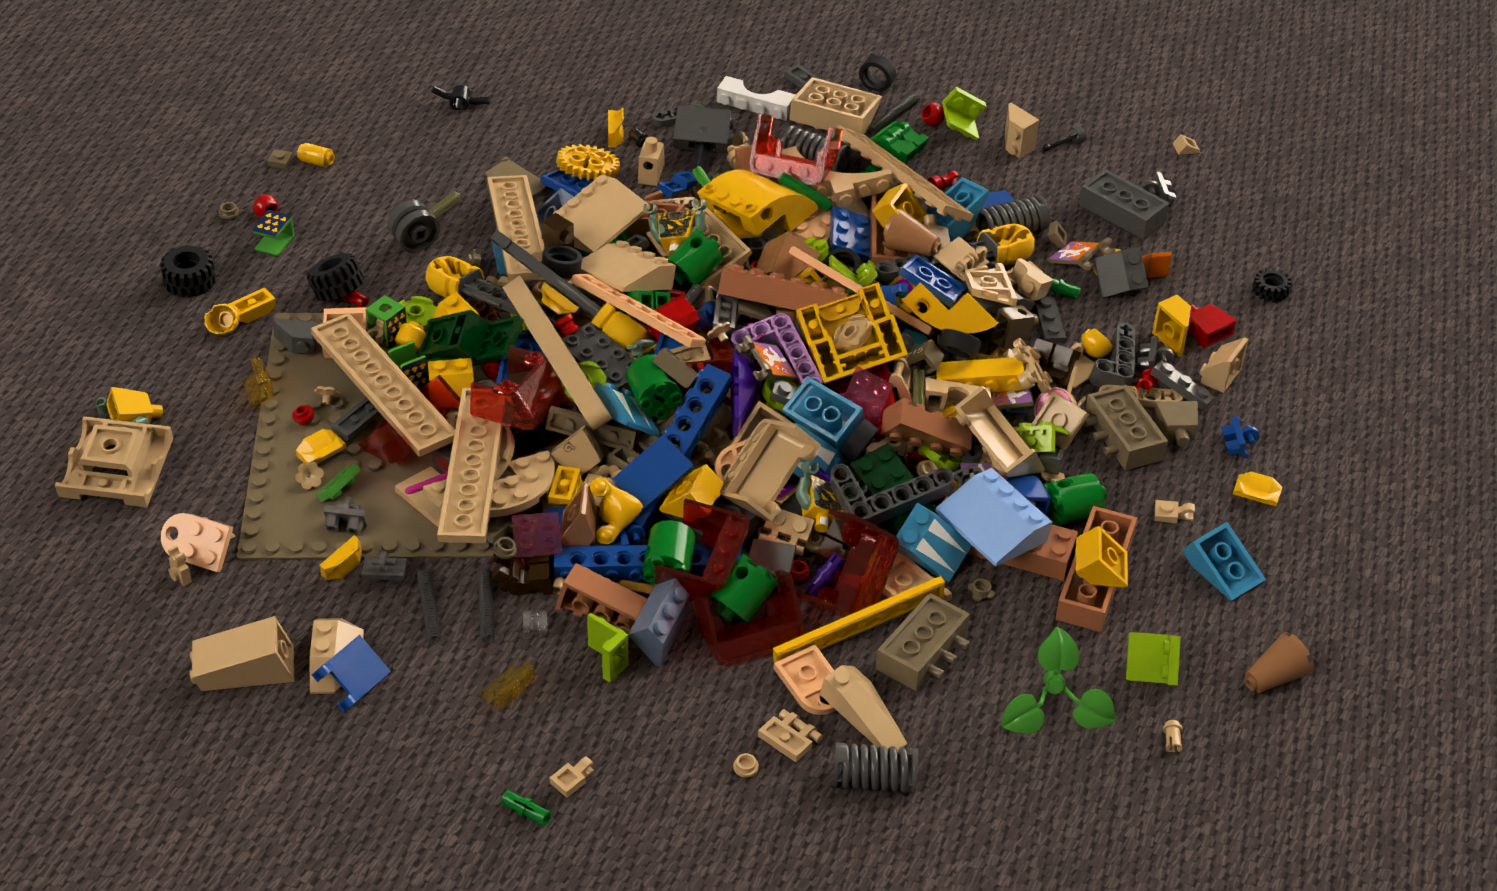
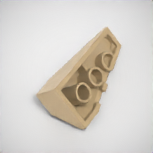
[820,665,907,751]

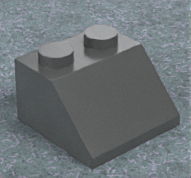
[1094,247,1149,298]

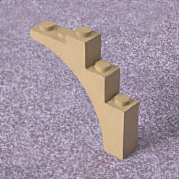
[777,146,894,208]

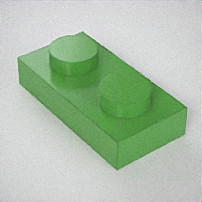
[316,463,361,501]

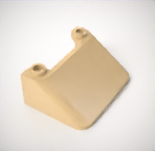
[954,386,1045,478]
[720,419,821,522]

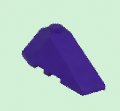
[730,348,763,436]

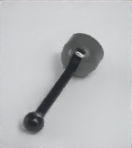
[1043,127,1087,151]

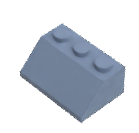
[628,578,690,667]

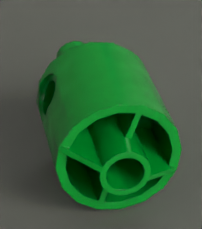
[667,229,725,290]
[626,354,683,419]
[1043,472,1107,526]
[642,520,696,584]
[711,553,779,624]

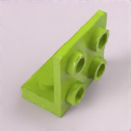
[942,87,986,140]
[829,255,878,286]
[1013,422,1069,453]
[587,613,629,683]
[1126,632,1181,686]

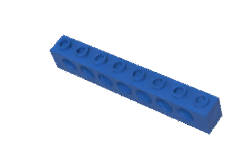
[628,363,733,533]
[554,544,741,582]

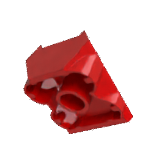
[645,293,699,340]

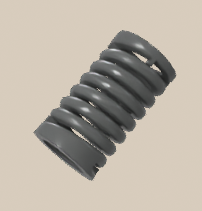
[779,125,851,173]
[976,195,1050,233]
[833,742,918,793]

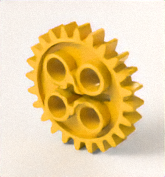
[556,144,620,181]

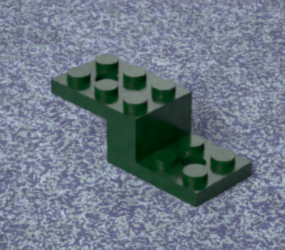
[417,310,524,366]

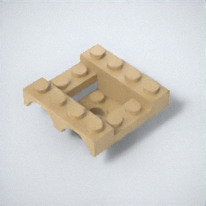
[55,416,173,508]

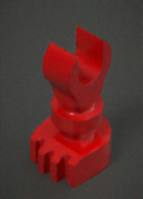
[927,171,961,191]
[1136,368,1159,393]

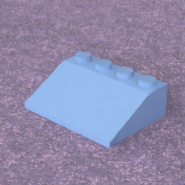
[935,468,1052,566]

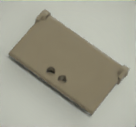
[485,156,550,198]

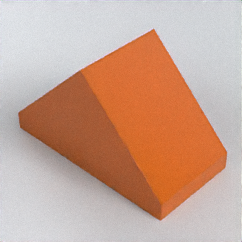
[1142,252,1172,278]

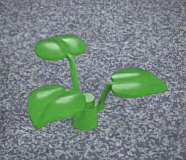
[1001,627,1116,733]

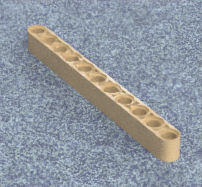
[502,275,612,431]

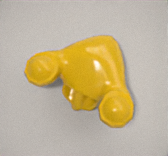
[589,477,643,545]

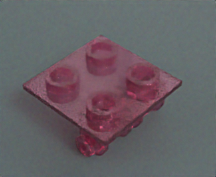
[839,366,893,425]
[512,512,562,558]

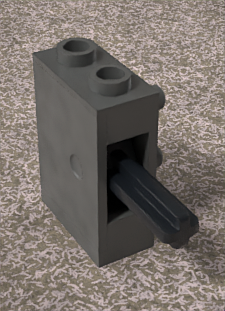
[673,105,735,170]

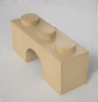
[925,377,991,412]

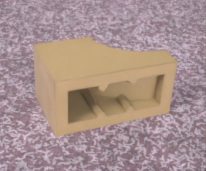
[1009,258,1053,301]

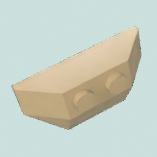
[310,618,364,694]

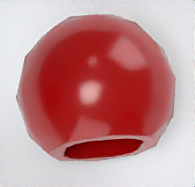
[921,103,945,126]
[253,194,278,218]

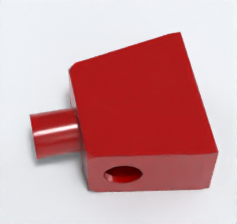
[1188,304,1237,349]

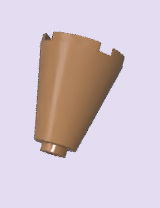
[882,209,942,257]
[1245,632,1314,693]

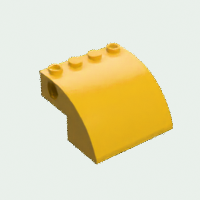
[697,169,818,236]
[796,282,908,384]
[899,282,998,334]

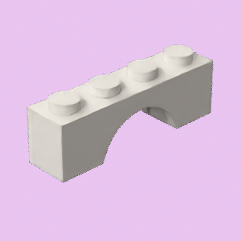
[717,76,796,121]

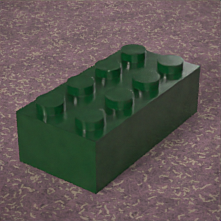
[850,443,938,539]

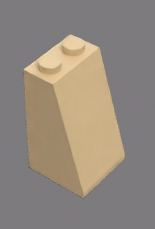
[190,616,295,691]

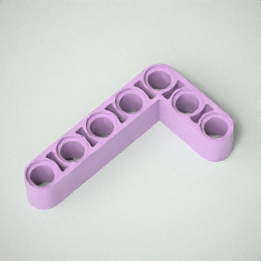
[731,313,823,385]

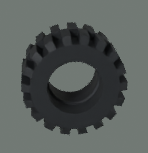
[160,245,216,298]
[306,253,364,301]

